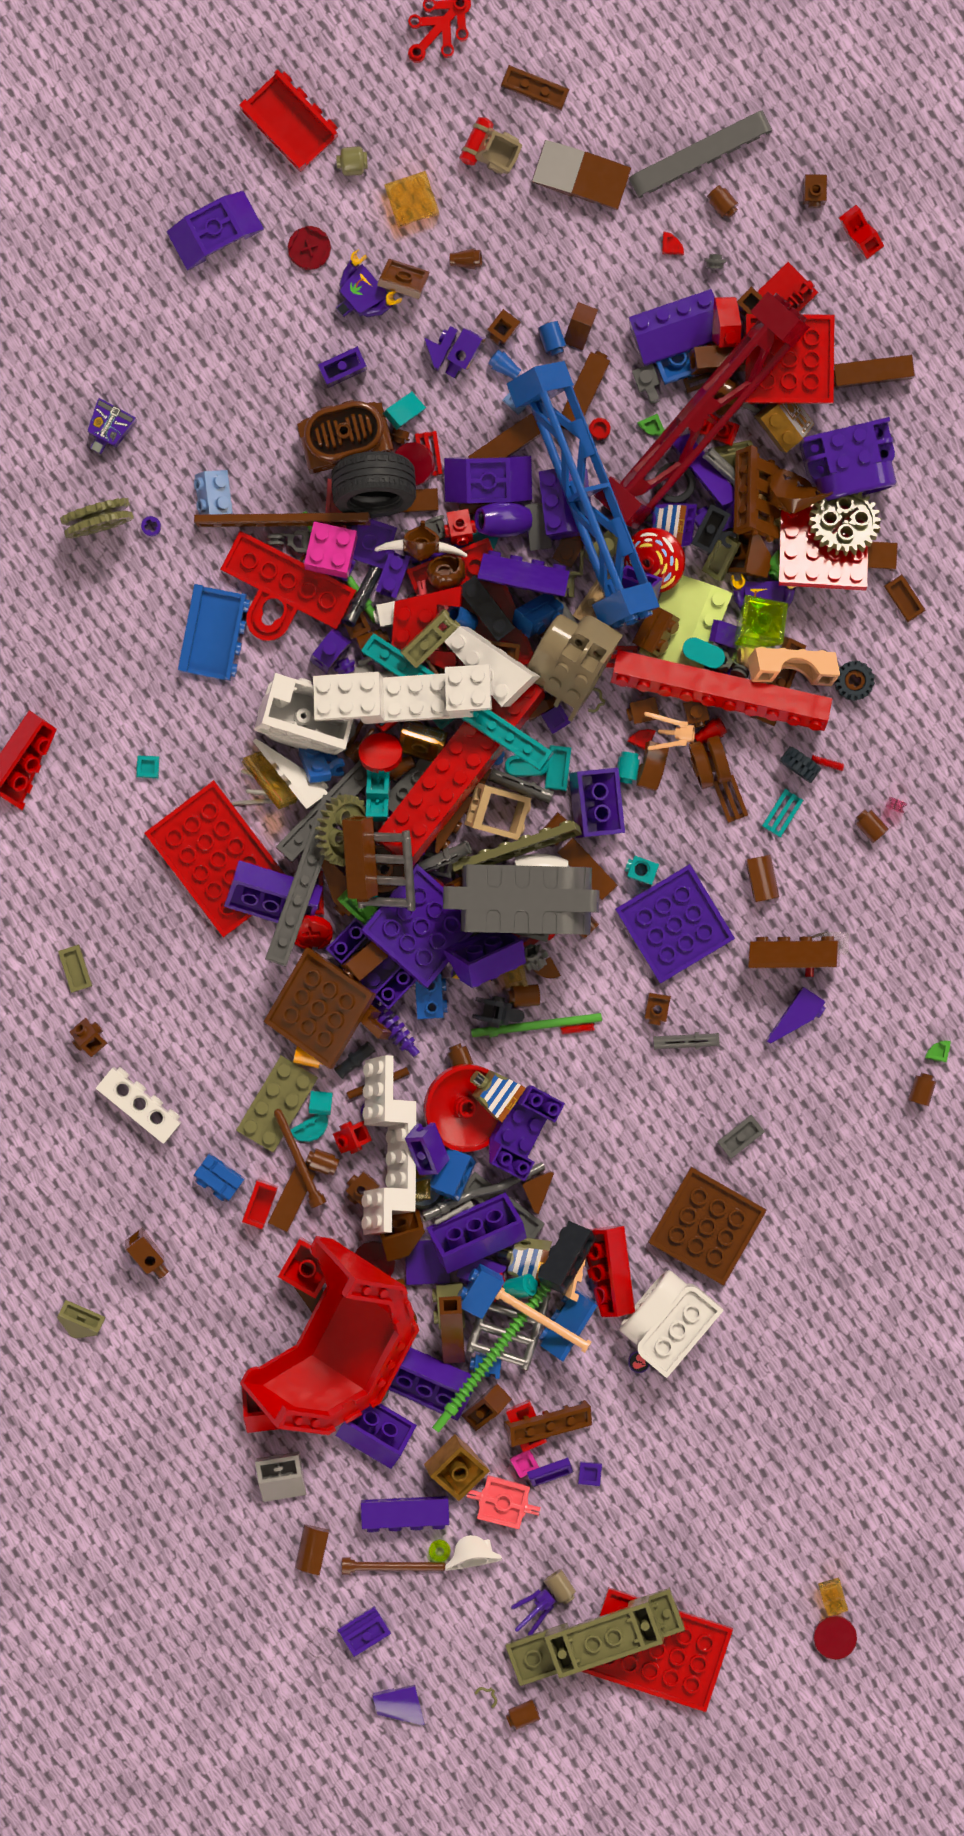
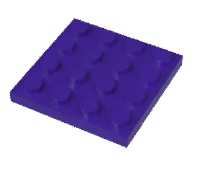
[360,864,473,988]
[615,864,735,984]

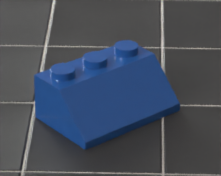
[539,1289,598,1361]

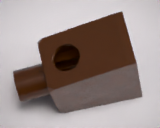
[125,1227,169,1279]

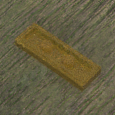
[242,751,298,809]

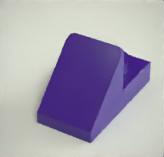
[424,326,458,372]

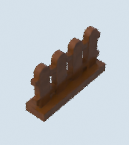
[734,445,781,543]

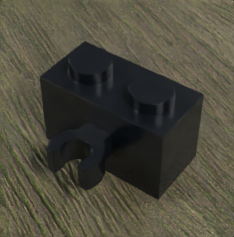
[689,504,737,556]

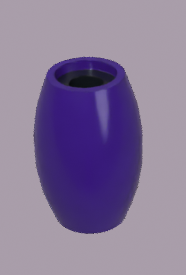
[474,502,532,538]

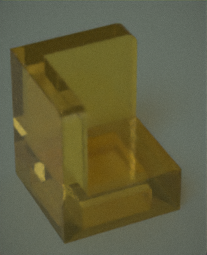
[503,965,528,989]

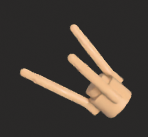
[644,712,695,750]

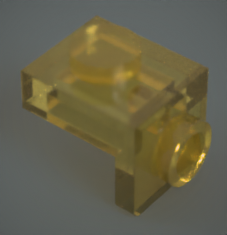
[818,1577,848,1616]

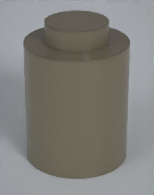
[543,1569,576,1605]

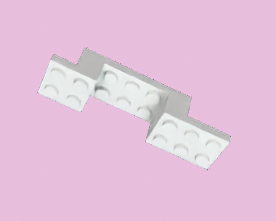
[313,664,492,724]
[361,1055,416,1235]

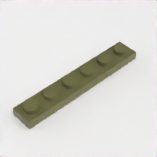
[452,820,582,876]

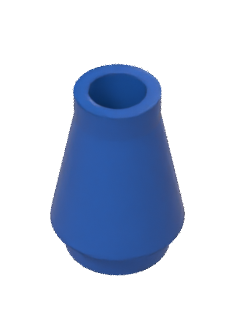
[488,350,521,379]

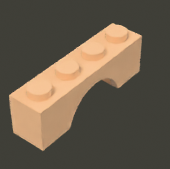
[747,647,840,686]

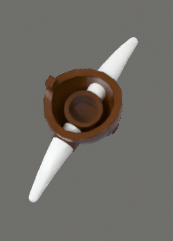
[375,520,467,561]

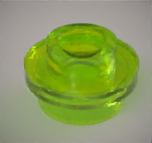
[429,1539,451,1562]

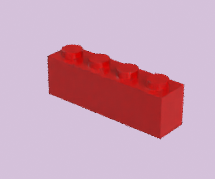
[0,710,57,811]
[586,1226,635,1317]

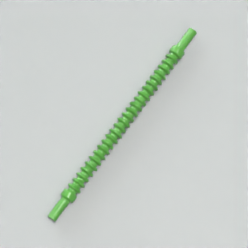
[432,1283,551,1433]

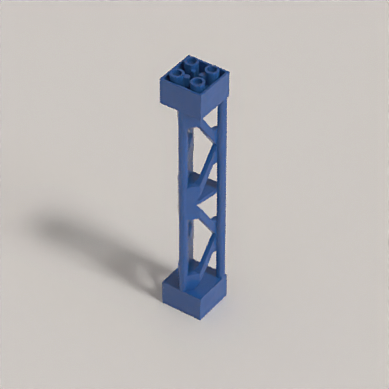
[506,361,660,629]

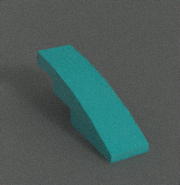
[366,734,391,822]

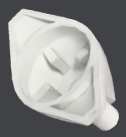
[445,1535,502,1571]

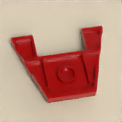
[392,586,463,669]

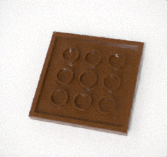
[263,948,376,1069]
[648,1166,767,1286]

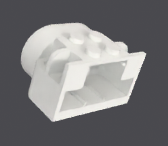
[254,673,353,755]
[620,1270,724,1378]

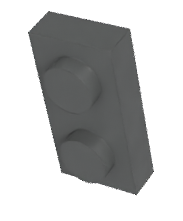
[717,1115,765,1159]

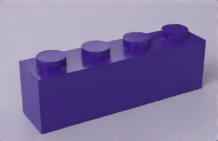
[361,1496,450,1532]

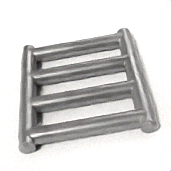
[358,830,416,911]
[466,1294,551,1371]

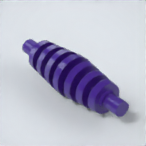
[371,998,420,1058]

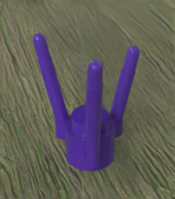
[511,1589,557,1636]

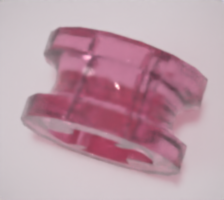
[885,797,907,814]

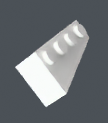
[444,626,541,707]

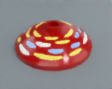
[624,528,685,593]

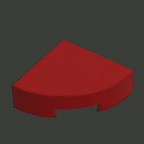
[662,232,684,255]
[627,729,656,750]

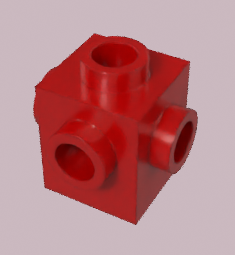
[444,509,476,546]
[333,1120,372,1154]

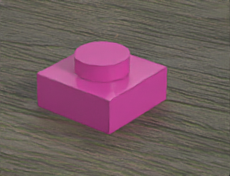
[510,1450,539,1478]

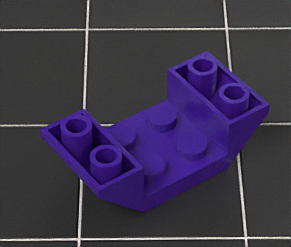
[166,191,264,271]
[444,455,532,503]
[326,918,416,1010]
[489,1085,565,1181]

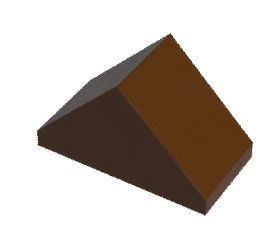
[564,302,598,350]
[522,1170,554,1214]

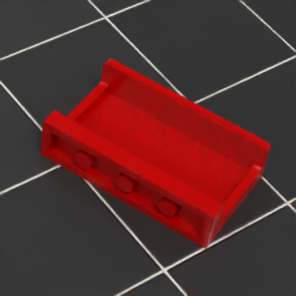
[239,69,338,172]

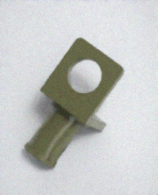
[564,550,584,598]

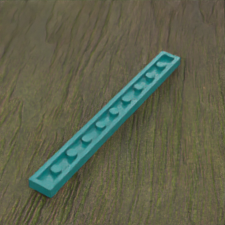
[361,633,553,772]

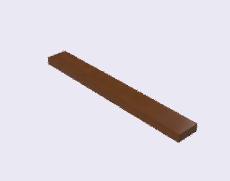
[194,512,371,528]

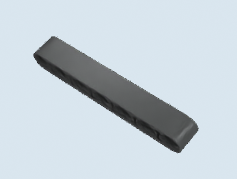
[628,110,773,198]

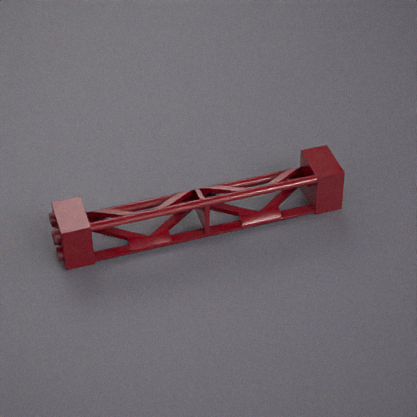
[594,292,810,529]

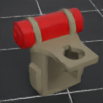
[459,117,522,174]

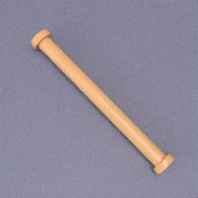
[495,1287,592,1353]

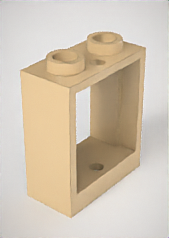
[464,783,531,840]

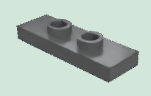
[389,759,432,812]

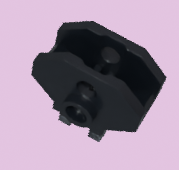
[472,996,525,1028]

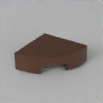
[533,957,561,979]

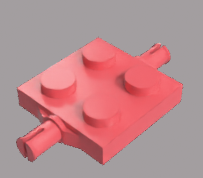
[466,1475,541,1529]

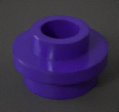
[334,657,355,674]

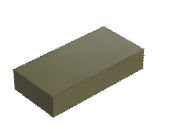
[702,536,741,581]
[58,944,93,993]

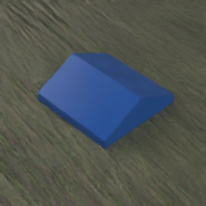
[655,350,693,385]

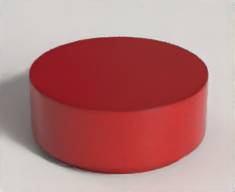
[589,418,611,440]

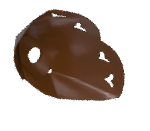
[769,469,833,514]

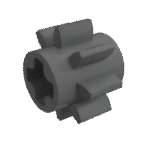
[523,944,549,971]

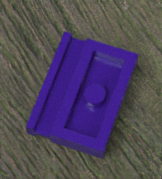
[337,1605,391,1657]

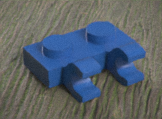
[299,748,345,783]

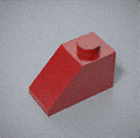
[712,297,742,348]

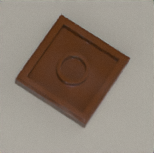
[377,259,430,299]

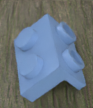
[194,470,233,515]

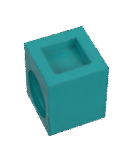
[625,856,659,886]

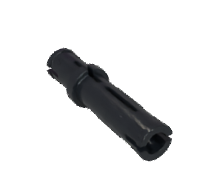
[342,566,382,627]

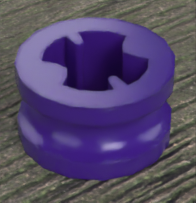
[141,516,161,537]

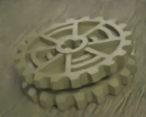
[60,498,134,538]

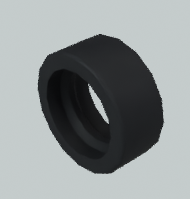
[654,462,696,503]

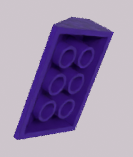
[478,550,570,598]

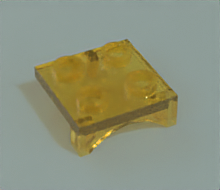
[384,171,439,228]

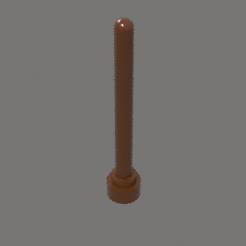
[274,1109,327,1208]
[342,1557,446,1575]

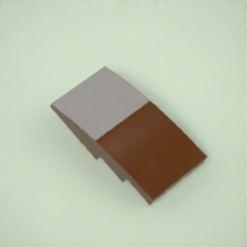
[531,140,631,210]

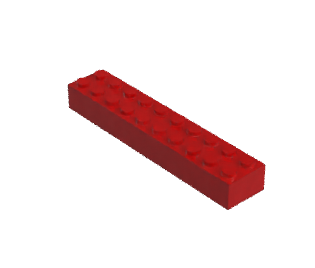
[377,683,546,866]

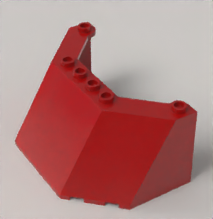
[240,1236,419,1435]

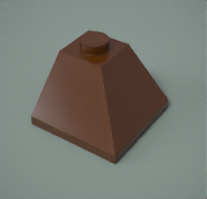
[727,530,771,578]
[380,1209,425,1261]

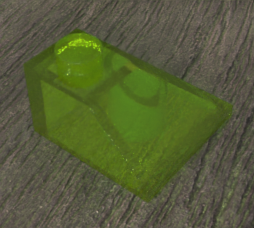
[735,595,788,649]

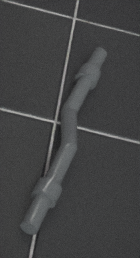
[422,1162,545,1221]

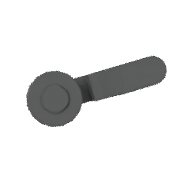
[267,530,311,553]
[710,650,749,679]

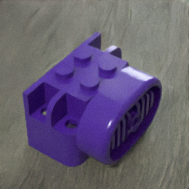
[799,417,897,501]

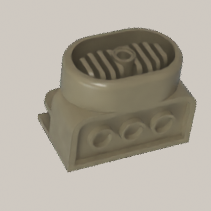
[526,614,623,722]

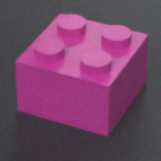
[304,522,358,579]

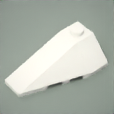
[253,739,329,810]

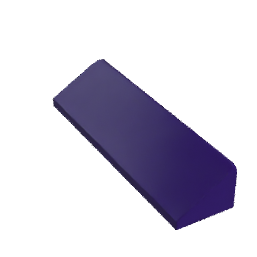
[672,433,735,511]

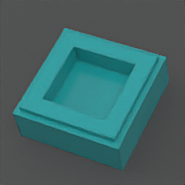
[136,755,160,778]
[309,1091,333,1115]

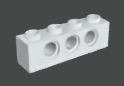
[96,1067,182,1144]

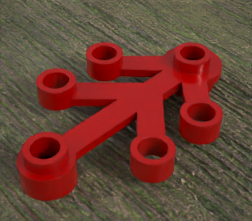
[408,0,471,63]

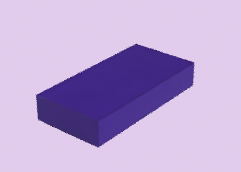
[527,1457,574,1487]

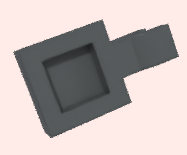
[632,363,660,405]

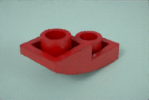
[688,414,740,447]

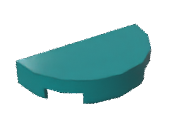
[290,1114,328,1142]

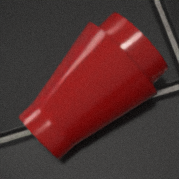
[694,717,728,744]

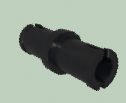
[334,1041,376,1079]

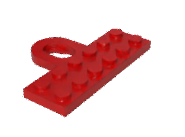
[220,531,357,641]

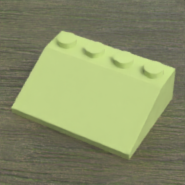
[638,575,733,669]

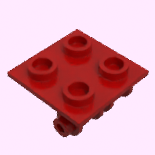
[757,262,819,311]

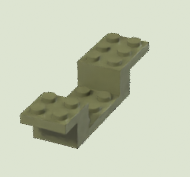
[505,1587,685,1686]

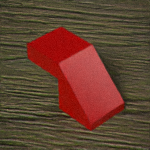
[839,205,884,259]

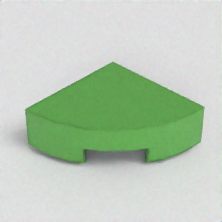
[637,414,664,436]
[925,1041,951,1063]

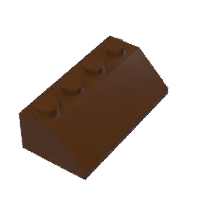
[749,936,840,968]

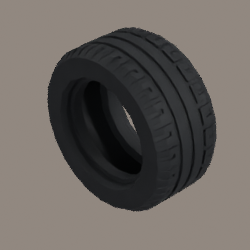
[331,451,416,518]

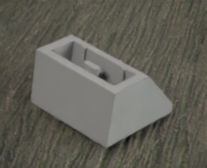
[255,1451,307,1502]

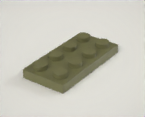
[236,1055,319,1153]

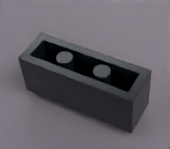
[461,575,515,641]
[538,1221,596,1295]

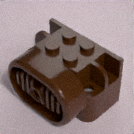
[297,400,394,474]

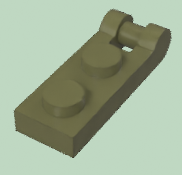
[400,609,460,668]

